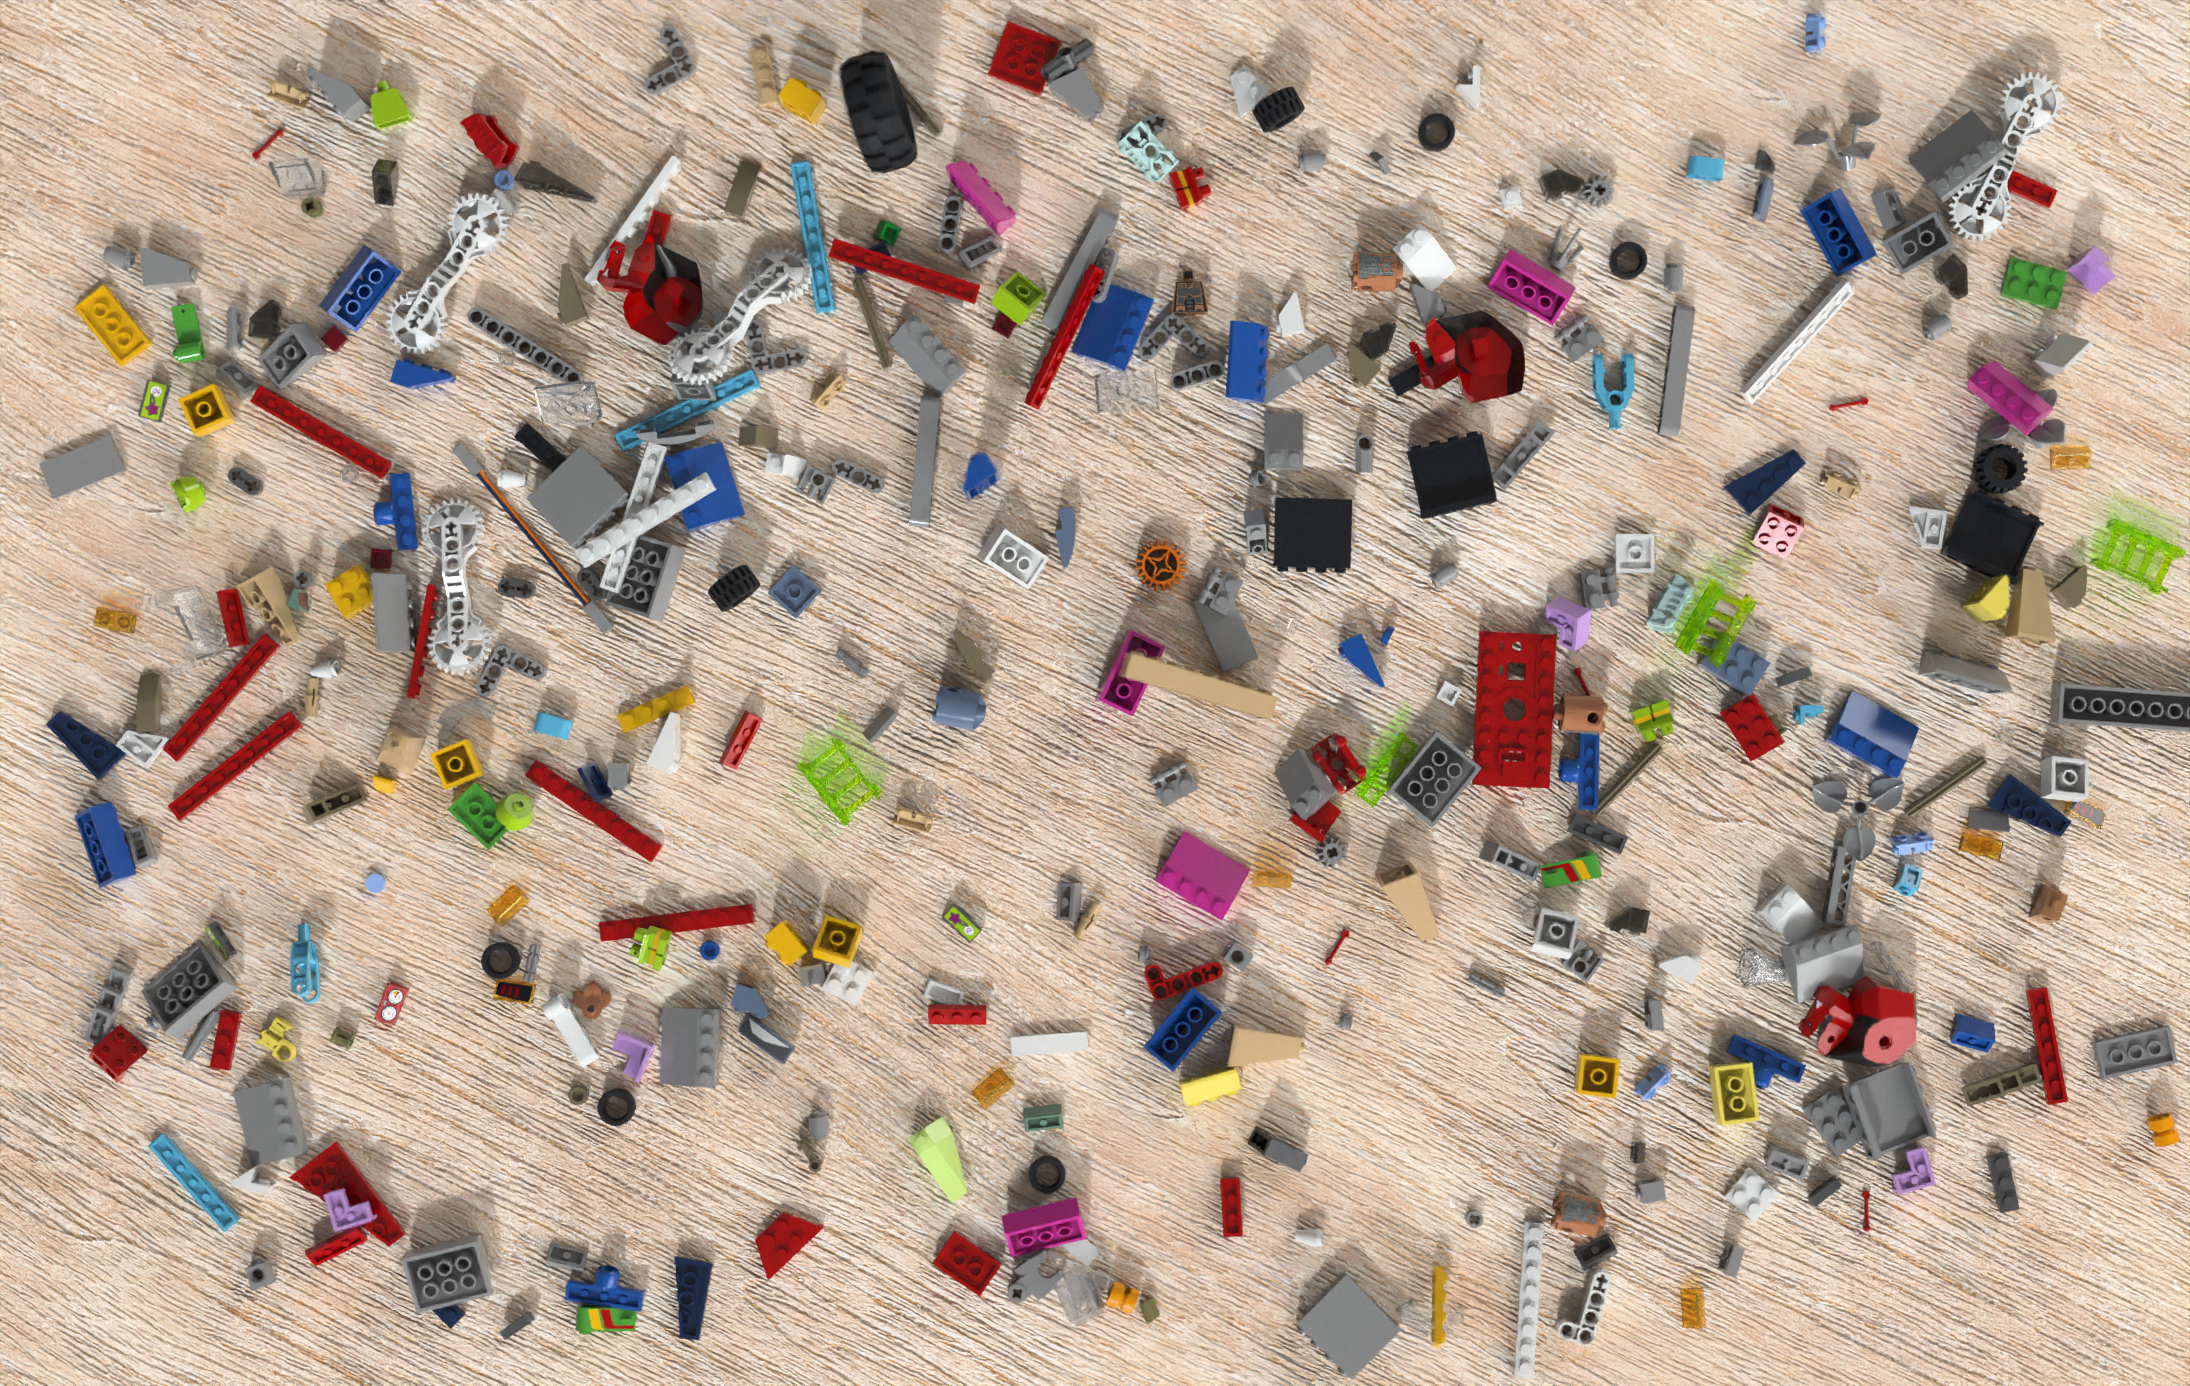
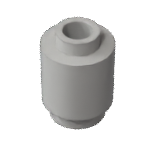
[1298,150,1326,172]
[103,245,135,269]
[1664,263,1683,292]
[1921,314,1952,341]
[1429,561,1459,588]
[808,1111,829,1140]

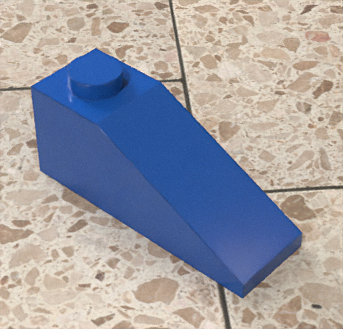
[1337,634,1385,688]

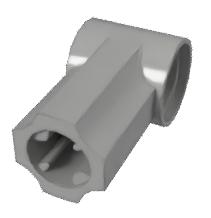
[1354,434,1373,473]

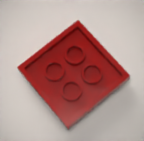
[988,21,1061,96]

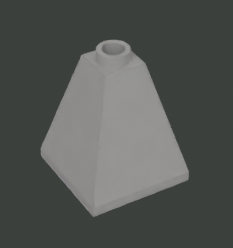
[670,347,717,401]

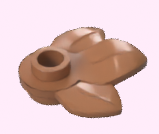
[573,980,611,1019]

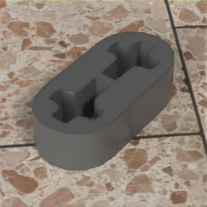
[228,467,263,496]
[577,569,608,601]
[498,578,535,599]
[1775,666,1813,687]
[1806,1176,1842,1206]
[499,1311,535,1340]

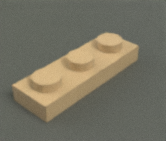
[749,45,779,106]

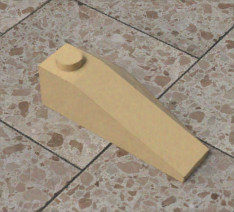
[236,566,299,647]

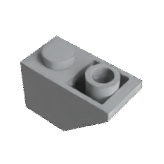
[1244,509,1267,556]

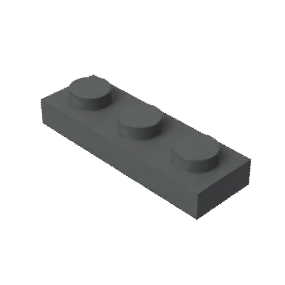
[1567,814,1628,854]
[1986,1151,2020,1213]

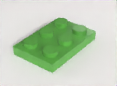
[2000,257,2067,310]
[448,782,509,850]

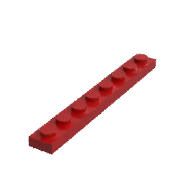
[828,238,981,305]
[1024,264,1105,410]
[250,386,393,479]
[163,633,281,762]
[168,711,303,821]
[525,760,663,862]
[599,904,755,942]

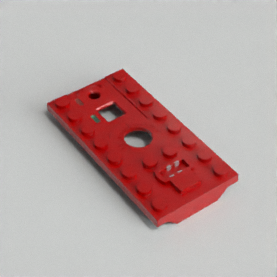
[1472,631,1556,789]

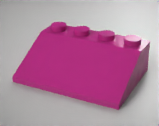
[946,160,1016,236]
[1155,831,1250,921]

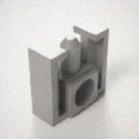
[795,465,836,505]
[1560,940,1605,983]
[1643,998,1664,1031]
[1718,1241,1745,1279]

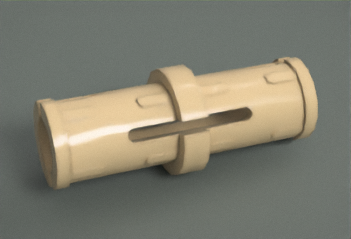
[304,678,320,717]
[1073,900,1103,939]

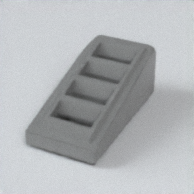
[958,234,1002,271]
[125,824,159,868]

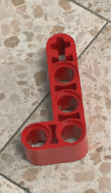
[1144,961,1223,1000]

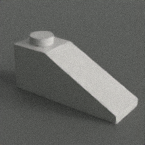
[1479,840,1541,882]

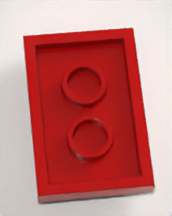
[1720,693,1785,761]
[932,1230,1002,1297]

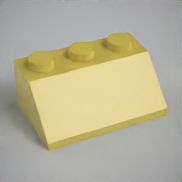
[1961,575,2010,623]
[1708,1062,1760,1126]
[1179,1066,1242,1107]

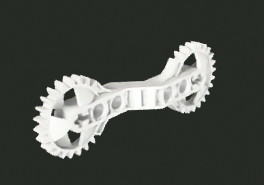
[1947,72,2063,241]
[385,193,510,354]
[668,247,812,385]
[421,498,492,676]

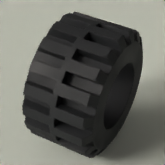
[1252,87,1305,133]
[1972,444,2028,494]
[708,565,760,612]

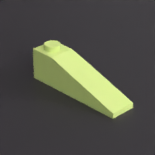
[908,1116,968,1203]

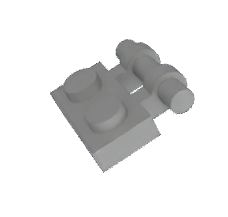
[1554,314,1604,363]
[1197,567,1243,616]
[1579,568,1618,610]
[1149,760,1198,807]

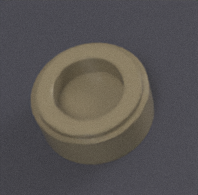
[568,1085,589,1105]

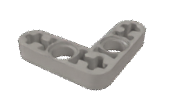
[644,25,696,96]
[1138,314,1209,361]
[746,319,807,375]
[476,645,547,697]

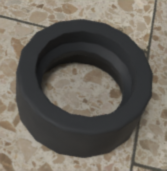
[1418,113,1455,152]
[1609,242,1647,280]
[481,942,520,979]
[597,1088,636,1126]
[1029,1155,1065,1194]

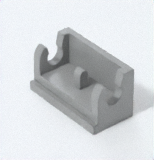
[1764,1143,1810,1180]

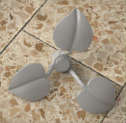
[1794,112,1881,170]
[1977,388,2065,448]
[1812,778,1904,861]

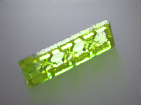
[1355,732,1418,808]

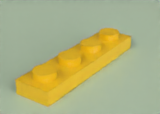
[617,685,695,733]
[1431,1266,1446,1348]

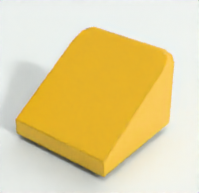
[373,775,397,794]

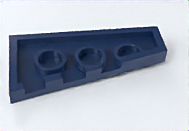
[1723,449,1806,515]
[46,711,127,780]
[1986,774,2072,837]
[674,1256,713,1341]

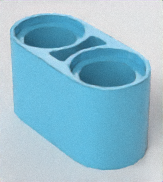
[1686,156,1724,181]
[533,712,573,740]

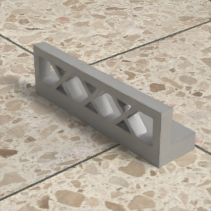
[1821,846,1856,925]

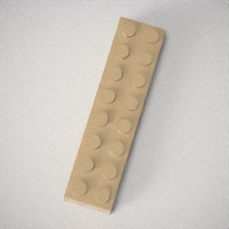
[1118,651,1278,720]

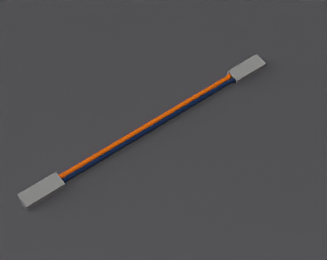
[452,443,614,634]

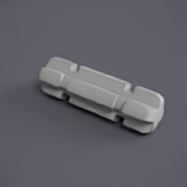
[835,648,869,679]
[523,944,541,982]
[1468,973,1505,998]

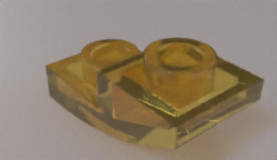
[94,607,137,634]
[1958,832,2004,860]

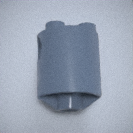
[932,685,987,731]

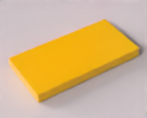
[73,284,153,367]

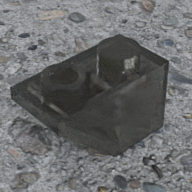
[372,159,399,206]
[1538,169,1585,202]
[1932,254,1968,300]
[248,300,282,341]
[1359,322,1397,360]
[1605,906,1650,936]

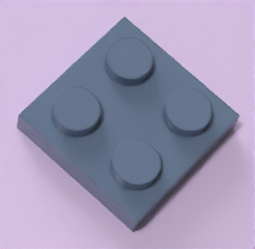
[768,565,822,619]

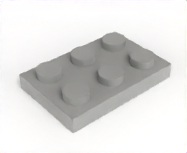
[1802,1087,1861,1157]

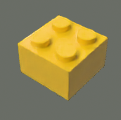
[778,77,826,126]
[178,384,236,437]
[324,565,373,619]
[430,739,485,790]
[813,915,863,969]
[764,920,811,966]
[1573,1053,1620,1098]

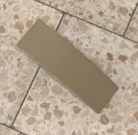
[724,161,761,219]
[953,629,995,684]
[136,674,163,732]

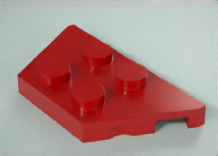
[755,1212,823,1280]

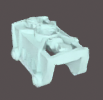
[1118,120,1179,182]
[1646,574,1694,633]

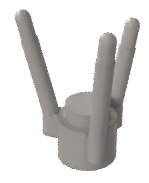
[1548,228,1584,272]

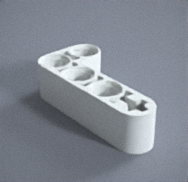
[541,993,600,1067]
[1555,1268,1611,1345]

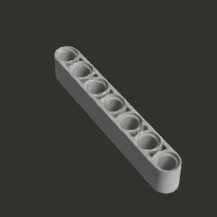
[1041,208,1119,332]
[1657,304,1695,437]
[467,307,584,388]
[909,395,941,528]

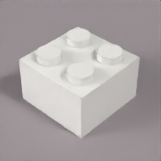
[2041,756,2089,802]
[1530,908,1580,960]

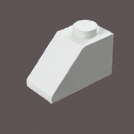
[1275,292,1305,338]
[1655,953,1703,985]

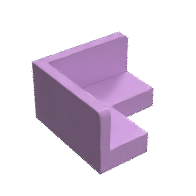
[2066,246,2116,295]
[1545,597,1591,652]
[612,1030,656,1082]
[1891,1144,1936,1195]
[324,1188,378,1232]

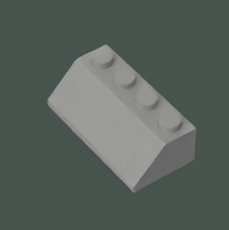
[889,314,967,397]

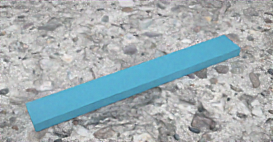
[790,160,836,314]
[614,369,761,452]

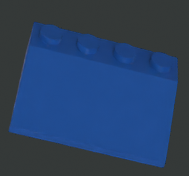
[1072,284,1154,373]
[664,442,745,532]
[1824,690,1919,778]

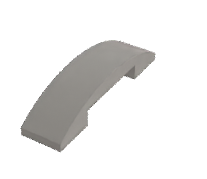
[637,420,715,444]
[1492,420,1555,491]

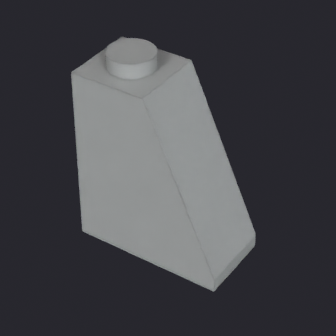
[1048,67,1103,121]
[140,248,197,289]

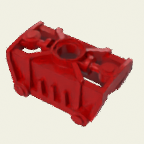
[460,113,519,169]
[1310,733,1367,795]

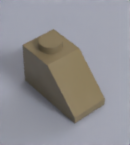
[1348,344,1381,389]
[2050,565,2088,608]

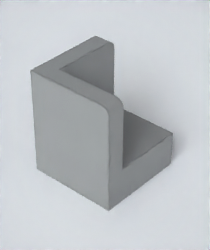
[798,963,826,987]

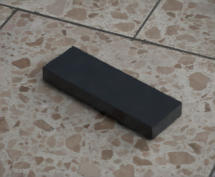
[1388,355,1435,397]
[514,423,567,472]

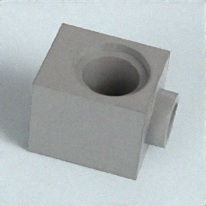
[608,763,631,790]
[1222,942,1254,972]
[1635,1178,1667,1204]
[245,1258,276,1291]

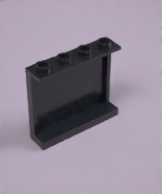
[1406,431,1498,520]
[1940,489,2044,587]
[1272,497,1352,573]

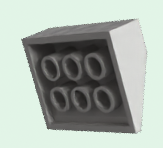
[1908,109,2008,203]
[605,535,686,622]
[371,573,417,654]
[1918,649,2012,695]
[1386,731,1481,828]
[1779,925,1864,1003]
[141,941,237,1038]
[660,1006,721,1088]
[233,1077,309,1166]
[401,1233,493,1314]

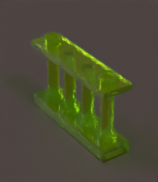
[2090,519,2186,595]
[1674,579,1756,669]
[797,737,882,826]

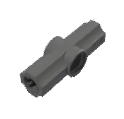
[1040,38,1095,83]

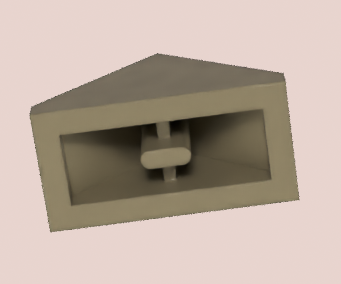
[739,426,778,449]

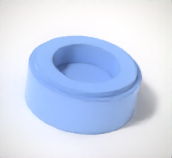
[494,170,514,191]
[365,873,386,893]

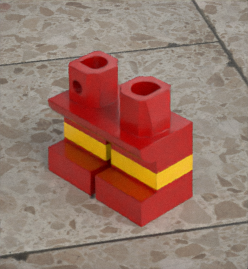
[1169,167,1212,211]

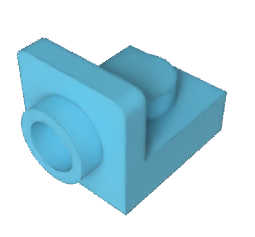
[1793,705,1824,725]
[1893,863,1923,897]

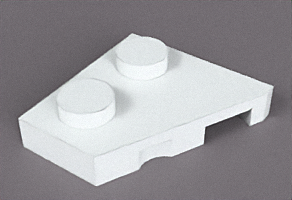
[1230,65,1269,118]
[1908,506,1947,550]
[115,730,171,769]

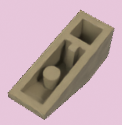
[557,263,589,328]
[301,783,367,826]

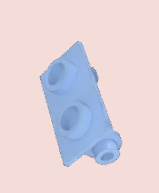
[1805,11,1826,54]
[1890,832,1934,856]
[1633,1064,1671,1101]

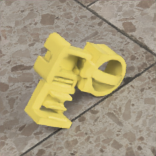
[256,1016,297,1062]

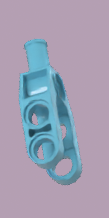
[1592,354,1635,430]
[290,924,320,1004]

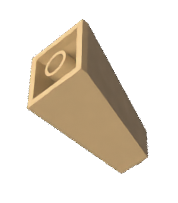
[2005,566,2056,645]
[376,725,425,775]
[1375,862,1440,941]
[1226,1024,1305,1067]

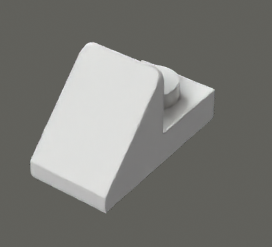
[1455,65,1480,108]
[765,453,806,478]
[230,1165,275,1194]

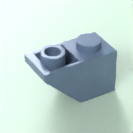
[730,982,770,1019]

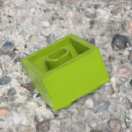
[990,271,1047,326]

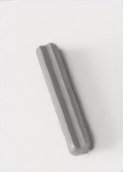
[182,1009,220,1062]

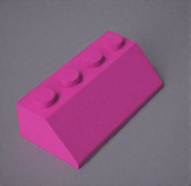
[1487,249,1576,326]
[1967,361,2054,436]
[1095,630,1165,716]
[1001,1198,1087,1257]

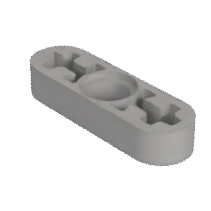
[1116,113,1168,146]
[1092,248,1119,303]
[832,459,884,494]

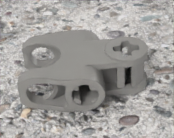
[1007,1249,1064,1304]

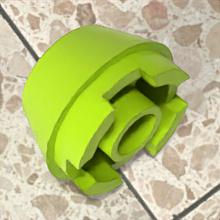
[170,476,206,513]
[496,793,534,831]

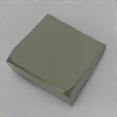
[1139,1297,1160,1324]

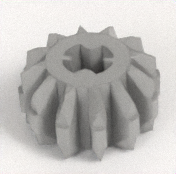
[1582,175,1615,208]
[1315,836,1348,869]

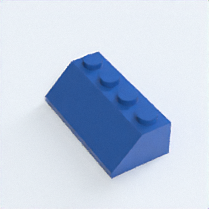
[1800,188,1877,277]
[319,244,402,332]
[1226,321,1269,403]
[963,452,1000,501]
[74,802,136,888]
[1143,987,1223,1072]

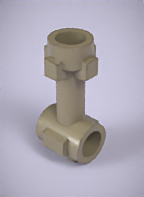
[796,1137,823,1172]

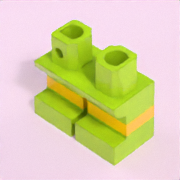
[1629,699,1674,742]
[630,926,673,971]

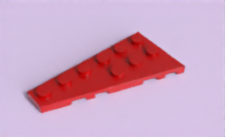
[289,1141,406,1246]

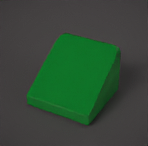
[873,220,901,246]

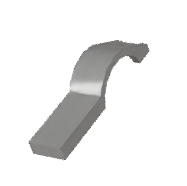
[1263,343,1337,406]

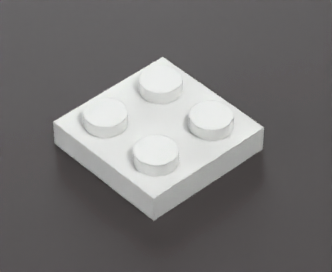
[1614,534,1655,573]
[822,961,874,1006]
[1724,1167,1779,1222]

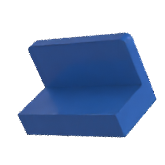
[1950,1014,1996,1053]

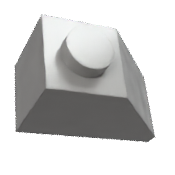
[1409,284,1447,324]

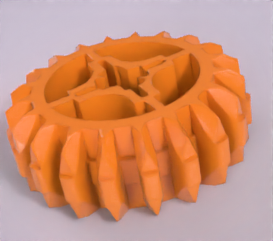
[1135,540,1187,591]

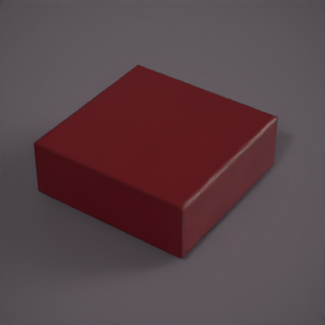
[992,313,1017,339]
[321,326,349,353]
[370,549,392,569]

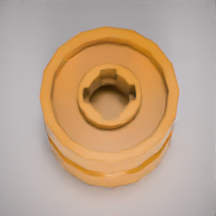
[2146,1113,2181,1147]
[1106,1281,1140,1314]

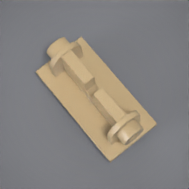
[267,80,311,109]
[809,371,847,411]
[1820,470,1862,499]
[892,806,934,834]

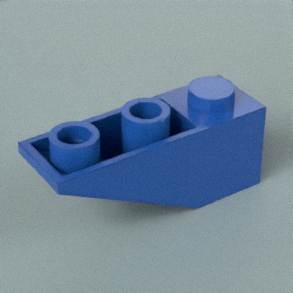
[390,358,456,390]

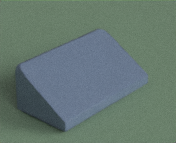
[1752,177,1774,221]

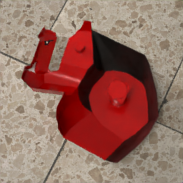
[597,235,703,345]
[1409,310,1525,403]
[1798,976,1917,1066]

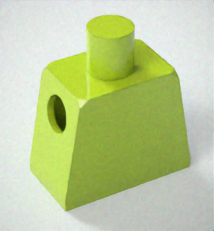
[370,81,414,130]

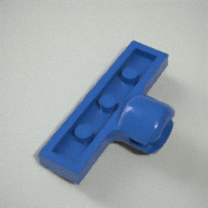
[373,473,418,551]
[1558,733,1599,811]
[1726,1034,1806,1089]
[565,1265,645,1312]

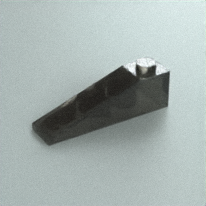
[514,161,597,204]

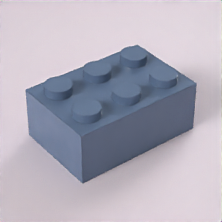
[1696,632,1770,696]

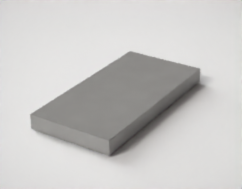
[39,435,126,500]
[1193,592,1258,672]
[2092,1025,2178,1080]

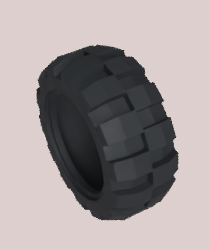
[839,51,917,174]

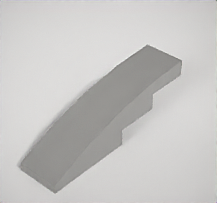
[85,966,132,1045]

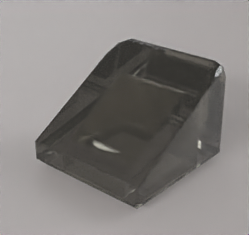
[1630,1142,1646,1164]

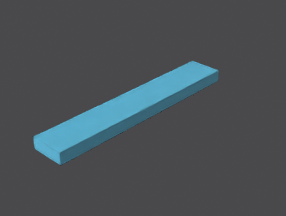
[148,1132,241,1232]

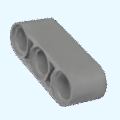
[938,196,962,254]
[1170,360,1224,392]

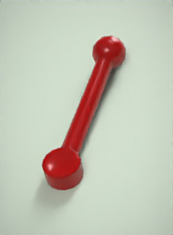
[252,129,283,159]
[1829,398,1868,411]
[1574,668,1591,696]
[1325,930,1349,965]
[1862,1191,1870,1232]

